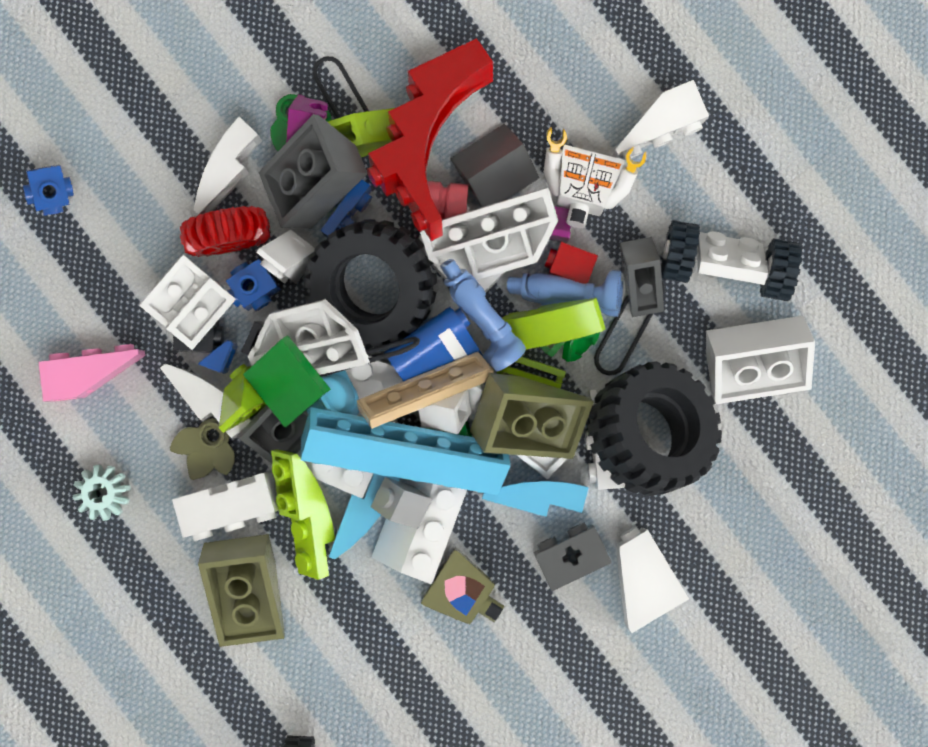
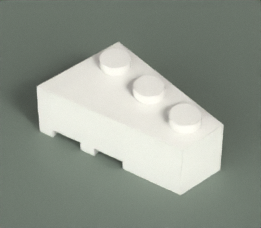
[172,471,279,541]

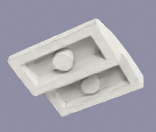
[139,254,236,350]

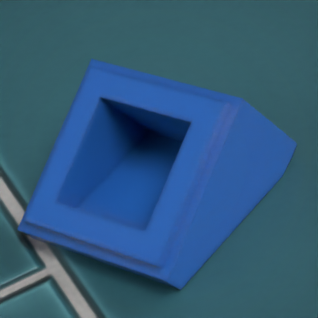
[198,340,238,374]

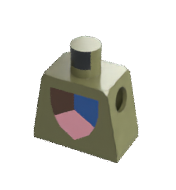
[421,547,504,625]

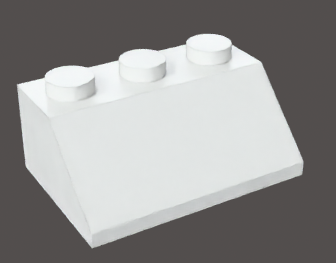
[706,315,815,404]
[371,478,467,584]

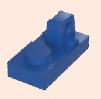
[320,180,372,238]

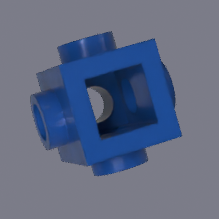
[23,164,74,215]
[226,259,281,312]

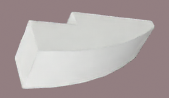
[194,117,262,214]
[160,364,253,438]

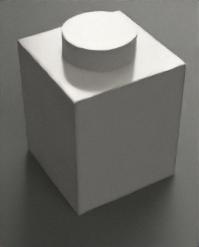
[371,477,432,529]

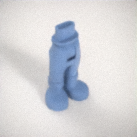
[440,259,526,371]
[507,270,623,317]

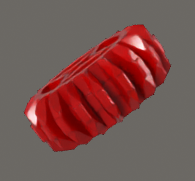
[180,206,270,257]

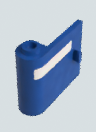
[384,306,486,385]

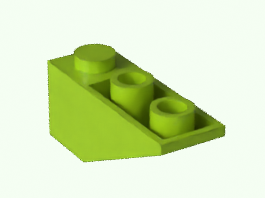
[328,108,394,157]

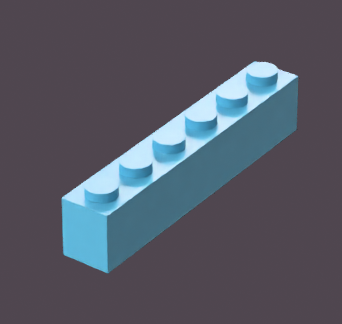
[301,407,510,495]

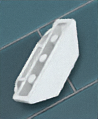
[420,188,558,280]
[248,299,370,375]

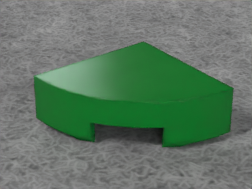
[562,332,600,362]

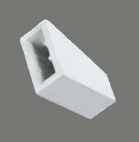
[616,526,689,633]

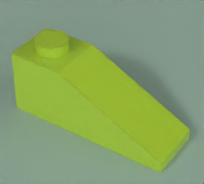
[219,364,267,433]

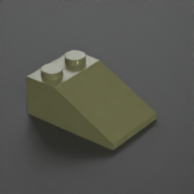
[470,373,594,459]
[198,534,285,647]

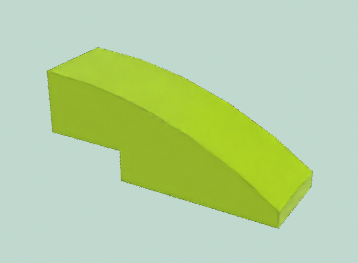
[502,298,606,349]

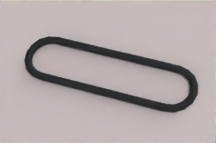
[312,56,369,157]
[594,281,665,376]
[320,337,420,377]

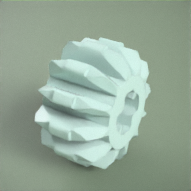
[72,465,131,521]

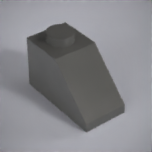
[620,237,664,318]

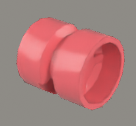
[427,180,469,220]

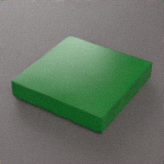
[243,335,331,427]

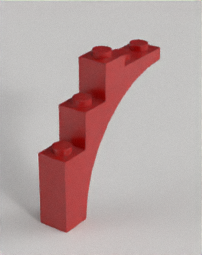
[367,38,493,241]

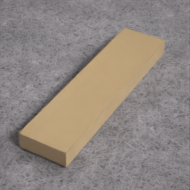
[357,352,494,429]

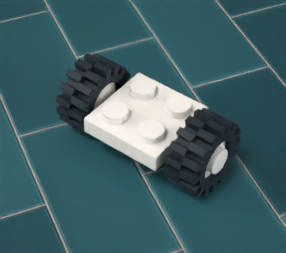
[661,220,802,301]

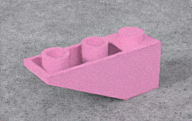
[39,344,145,402]

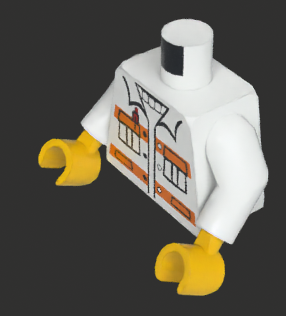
[543,127,647,228]

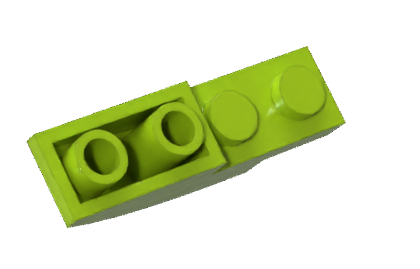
[271,449,335,580]

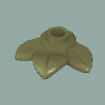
[170,419,235,480]

